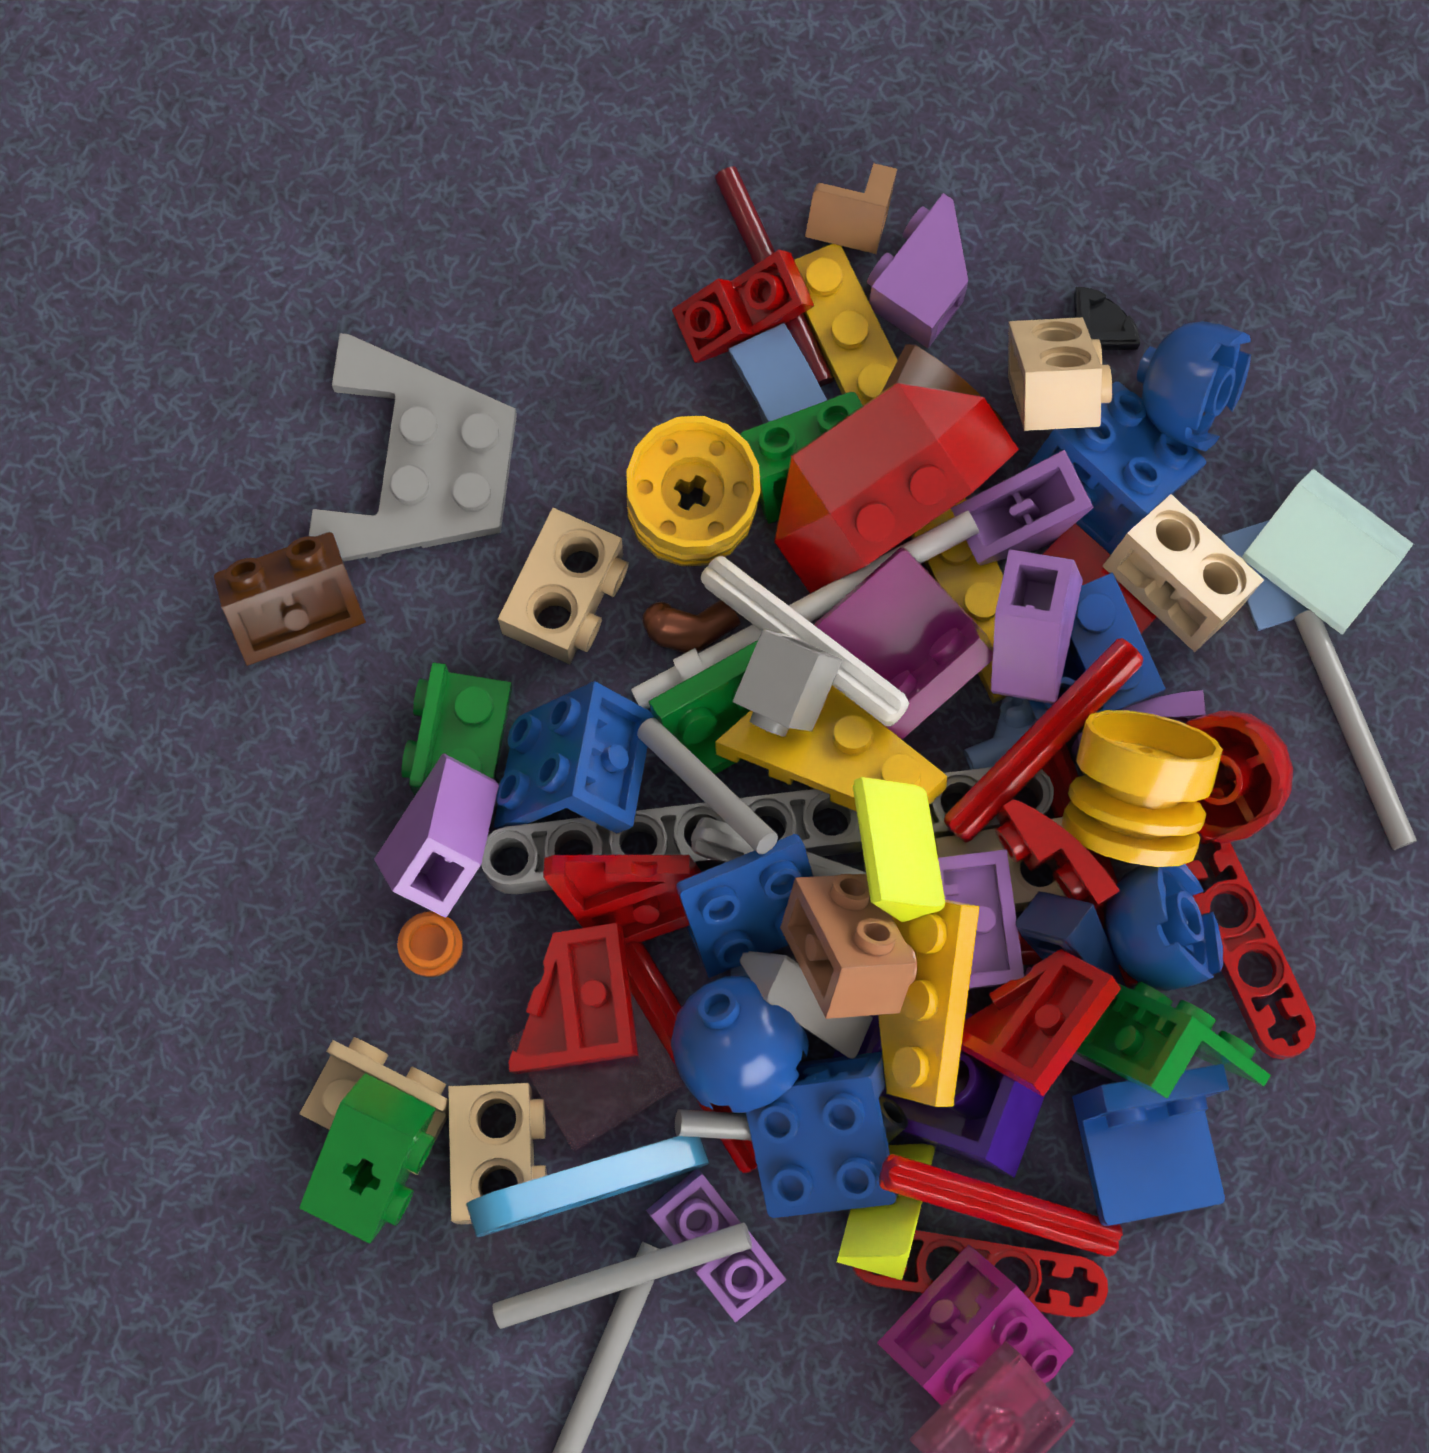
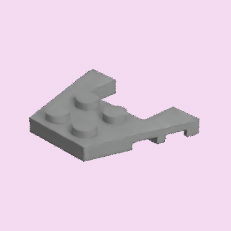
[309,333,517,562]

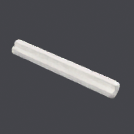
[700,556,909,726]

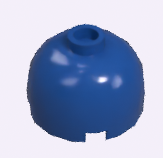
[1137,321,1251,451]
[1103,864,1223,991]
[671,976,809,1113]

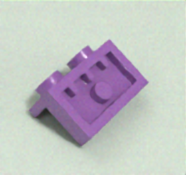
[938,849,1024,989]

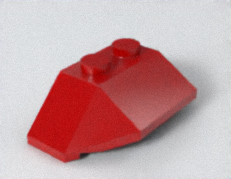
[774,382,1019,593]

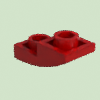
[672,250,815,363]
[995,799,1120,910]

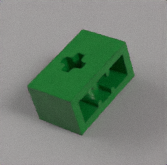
[299,1073,436,1244]

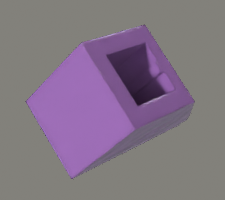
[867,193,968,348]
[991,549,1083,704]
[374,753,499,918]

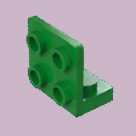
[1075,981,1271,1099]

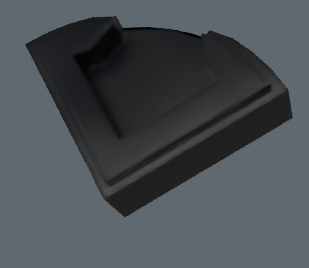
[1074,287,1140,350]

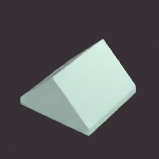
[1241,469,1413,634]

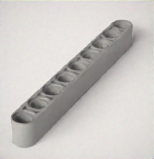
[481,767,1054,894]

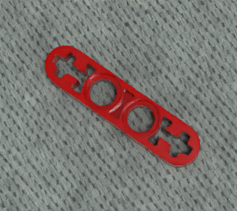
[1186,832,1316,1060]
[851,1230,1108,1318]

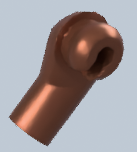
[642,600,740,653]

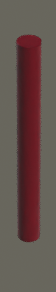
[715,166,834,387]

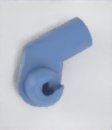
[964,696,1037,770]

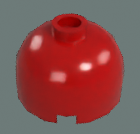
[1185,711,1293,843]

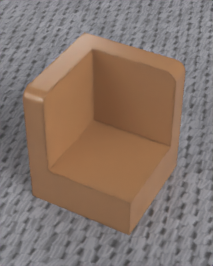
[805,163,897,254]

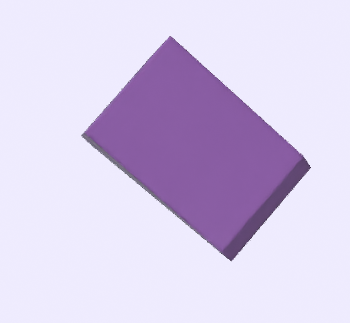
[951,450,1094,566]

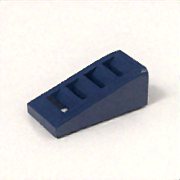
[1016,891,1126,987]

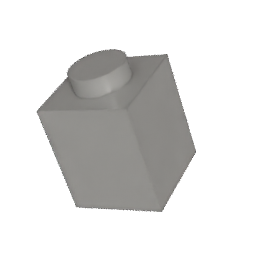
[733,629,842,737]

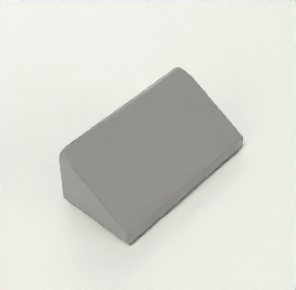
[740,951,873,1059]

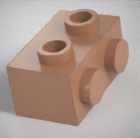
[780,874,917,1019]

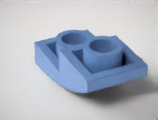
[729,323,827,424]

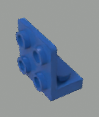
[1025,381,1206,555]
[494,681,653,834]
[676,834,814,978]
[746,1052,898,1218]
[1072,1064,1229,1226]

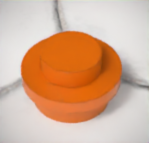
[397,912,463,977]

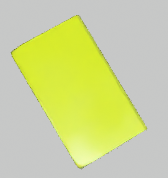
[853,777,945,923]
[837,1144,936,1280]

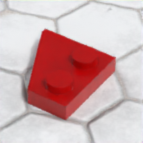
[543,855,702,945]
[508,923,638,1074]
[961,949,1121,1097]

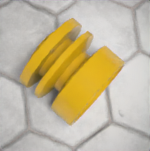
[626,416,760,566]
[1061,710,1223,867]

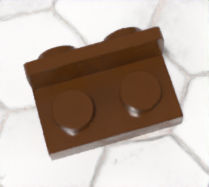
[214,532,366,666]

